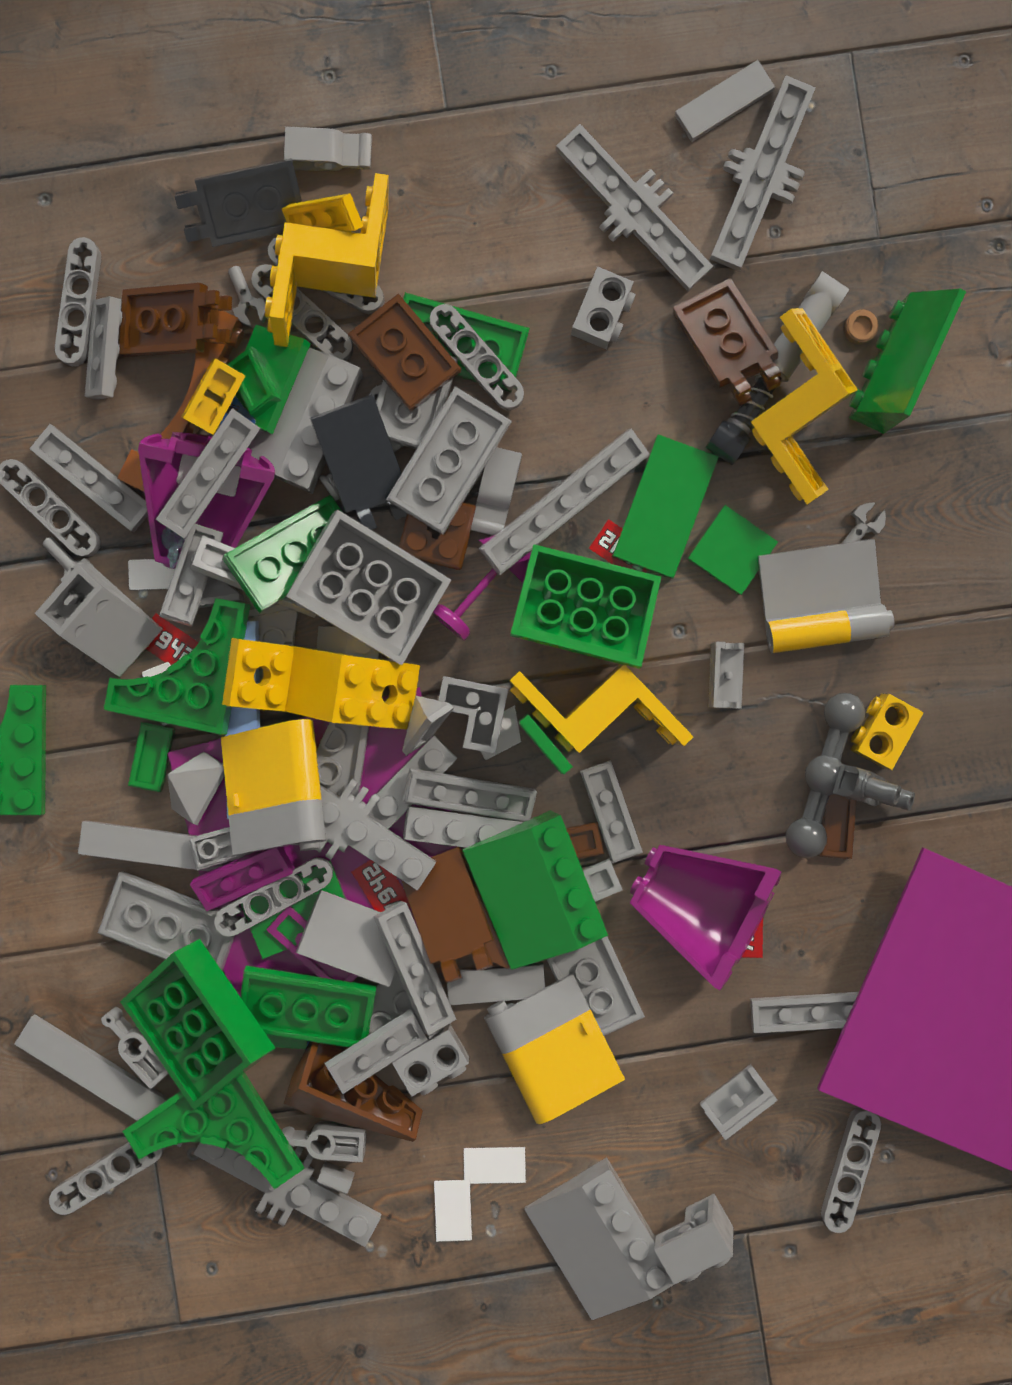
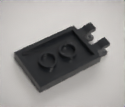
[174,158,302,247]
[310,394,408,530]

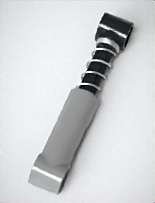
[705,271,849,465]

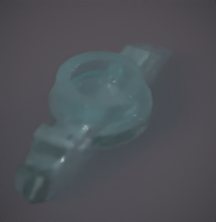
[161,527,186,568]

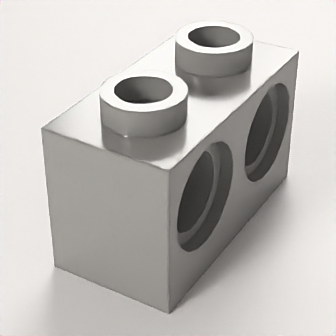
[571,267,636,350]
[392,1024,469,1097]

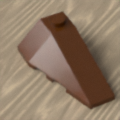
[283,1042,423,1142]

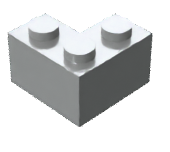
[438,676,508,754]
[654,1194,734,1285]

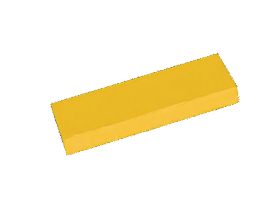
[282,193,363,232]

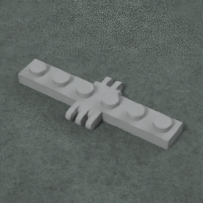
[710,75,816,271]
[556,124,713,291]
[315,779,437,890]
[194,1143,382,1247]

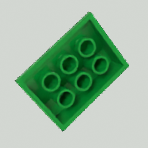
[849,288,966,434]
[510,544,661,669]
[462,810,608,970]
[120,939,275,1110]

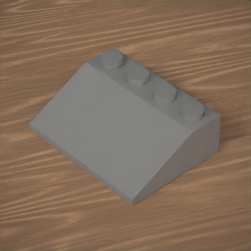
[247,348,363,494]
[286,510,451,665]
[524,1157,674,1320]

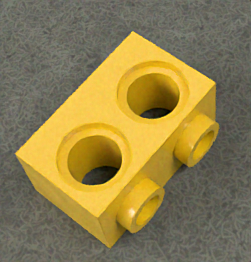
[181,358,245,435]
[850,694,924,770]

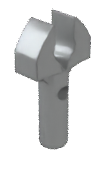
[228,266,266,328]
[842,502,886,543]
[43,537,94,581]

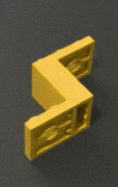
[265,173,389,347]
[751,308,858,504]
[222,638,420,729]
[510,665,693,753]

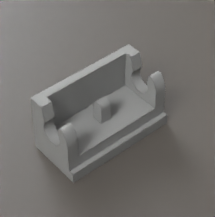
[708,642,744,709]
[700,1064,778,1140]

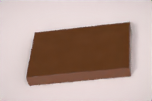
[347,293,461,413]

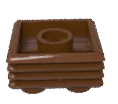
[399,503,476,570]

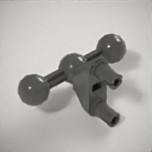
[786,693,915,859]

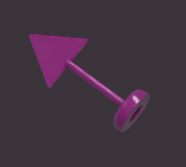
[432,535,532,641]

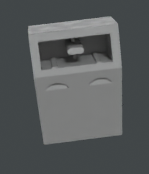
[35,563,163,677]

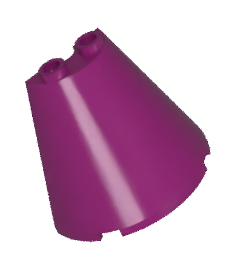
[138,432,275,569]
[630,845,782,990]

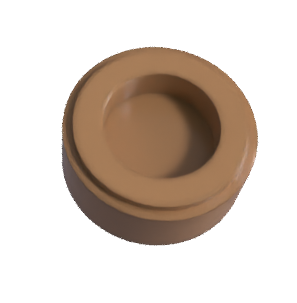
[844,310,879,344]

